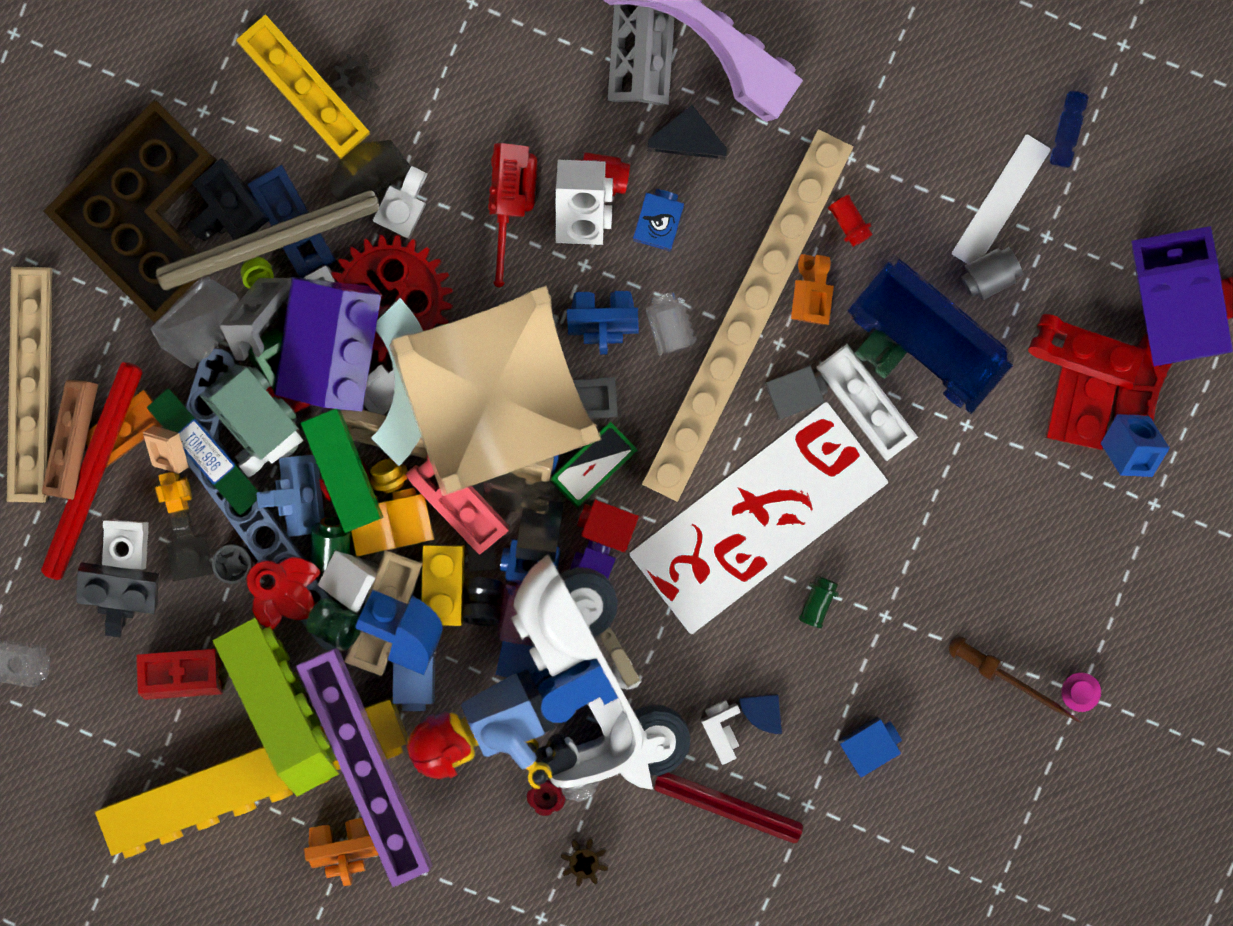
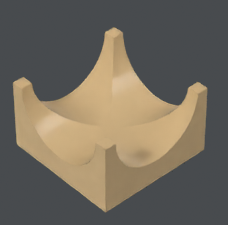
[389,286,601,496]

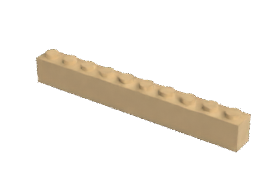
[642,129,853,502]

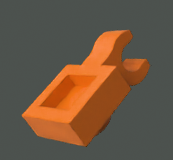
[791,254,834,325]

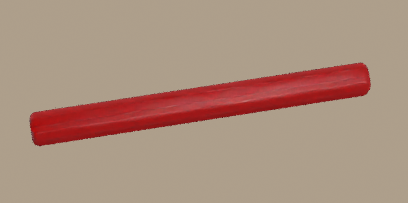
[41,362,143,580]

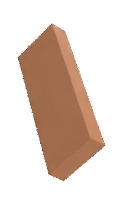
[42,379,98,500]

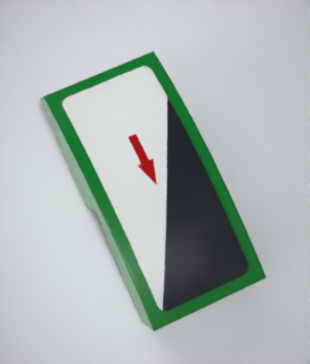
[550,422,637,508]

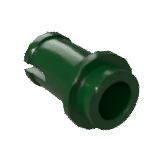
[798,576,839,629]

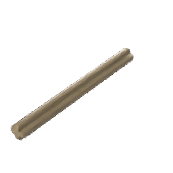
[156,190,380,290]

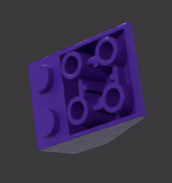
[1131,226,1233,367]

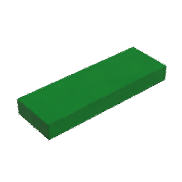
[301,409,384,533]

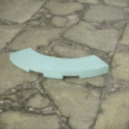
[371,298,423,466]

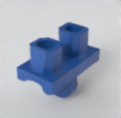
[567,291,639,355]

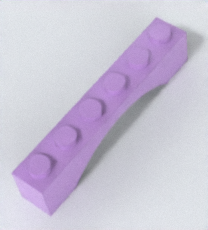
[604,0,803,122]

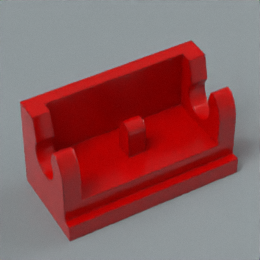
[136,649,223,700]

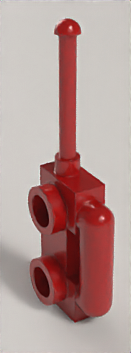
[488,143,538,288]

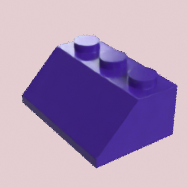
[274,277,381,412]

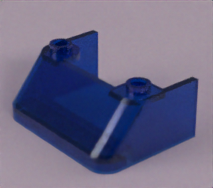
[847,254,1014,414]

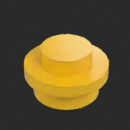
[370,458,408,493]

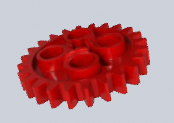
[331,235,454,362]

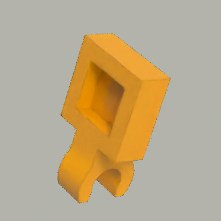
[155,472,192,513]

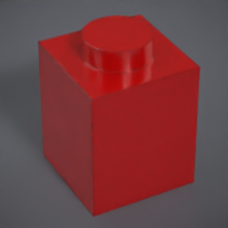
[577,499,639,553]

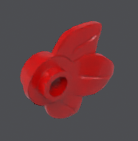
[246,557,320,630]

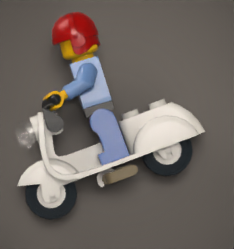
[407,555,691,802]

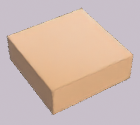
[143,426,189,474]

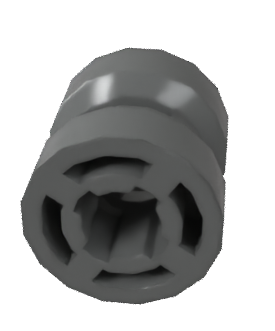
[212,544,256,584]

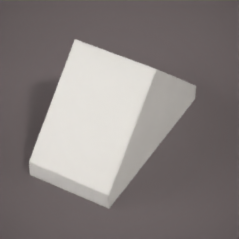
[318,550,379,613]

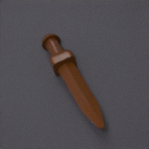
[949,637,1081,723]

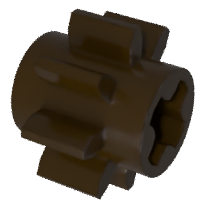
[561,837,609,886]

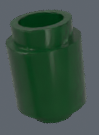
[310,517,351,577]

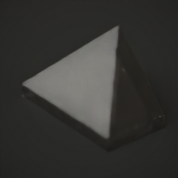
[328,140,411,201]

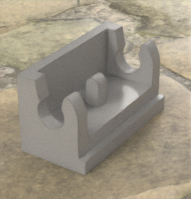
[220,278,291,360]

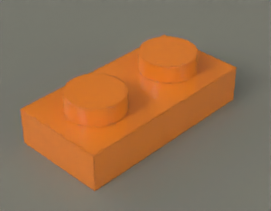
[86,390,163,468]

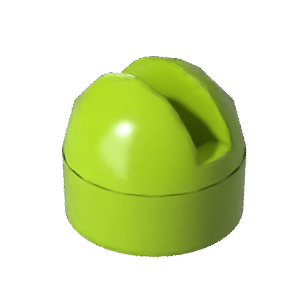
[241,256,274,289]

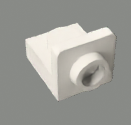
[701,700,741,765]

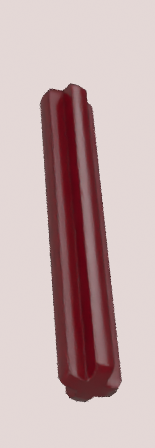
[654,772,803,844]

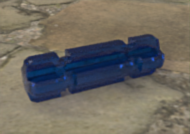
[1050,91,1089,168]

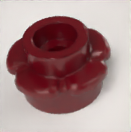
[527,778,566,816]

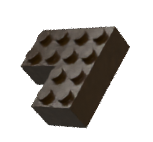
[43,99,217,325]

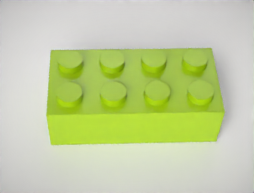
[213,618,339,797]

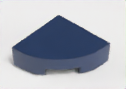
[739,694,782,734]

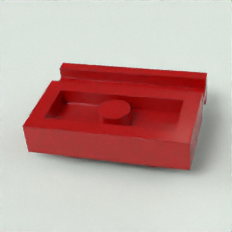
[1045,366,1117,450]

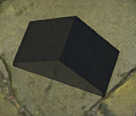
[647,105,727,160]

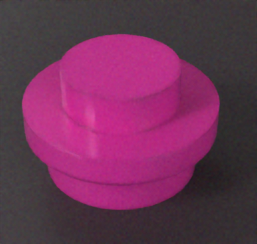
[1061,672,1101,712]

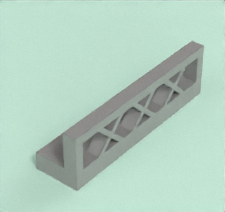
[608,4,675,105]

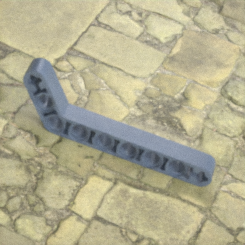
[185,349,354,650]

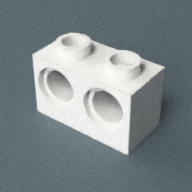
[556,160,613,245]

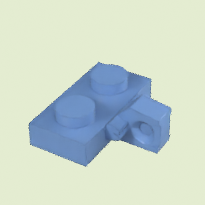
[256,455,325,537]

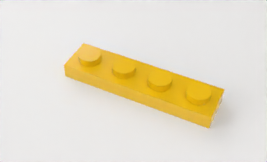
[236,14,370,159]

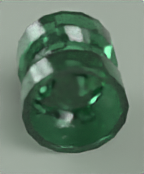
[854,324,909,380]
[306,598,361,651]

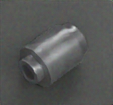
[961,247,1023,300]

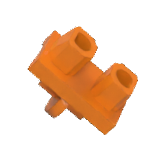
[304,818,379,886]

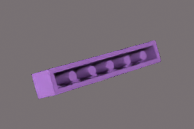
[296,647,433,887]

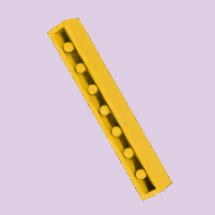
[95,697,409,859]

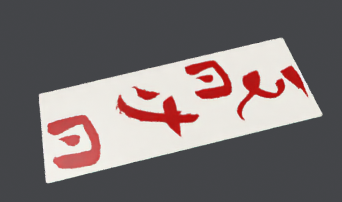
[630,402,888,634]

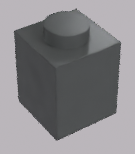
[765,366,828,420]

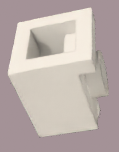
[102,520,149,570]

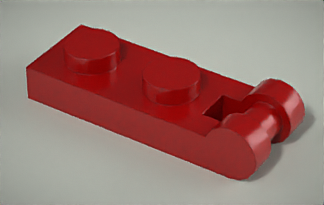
[1028,314,1146,390]

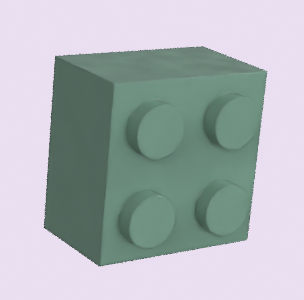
[199,364,298,460]

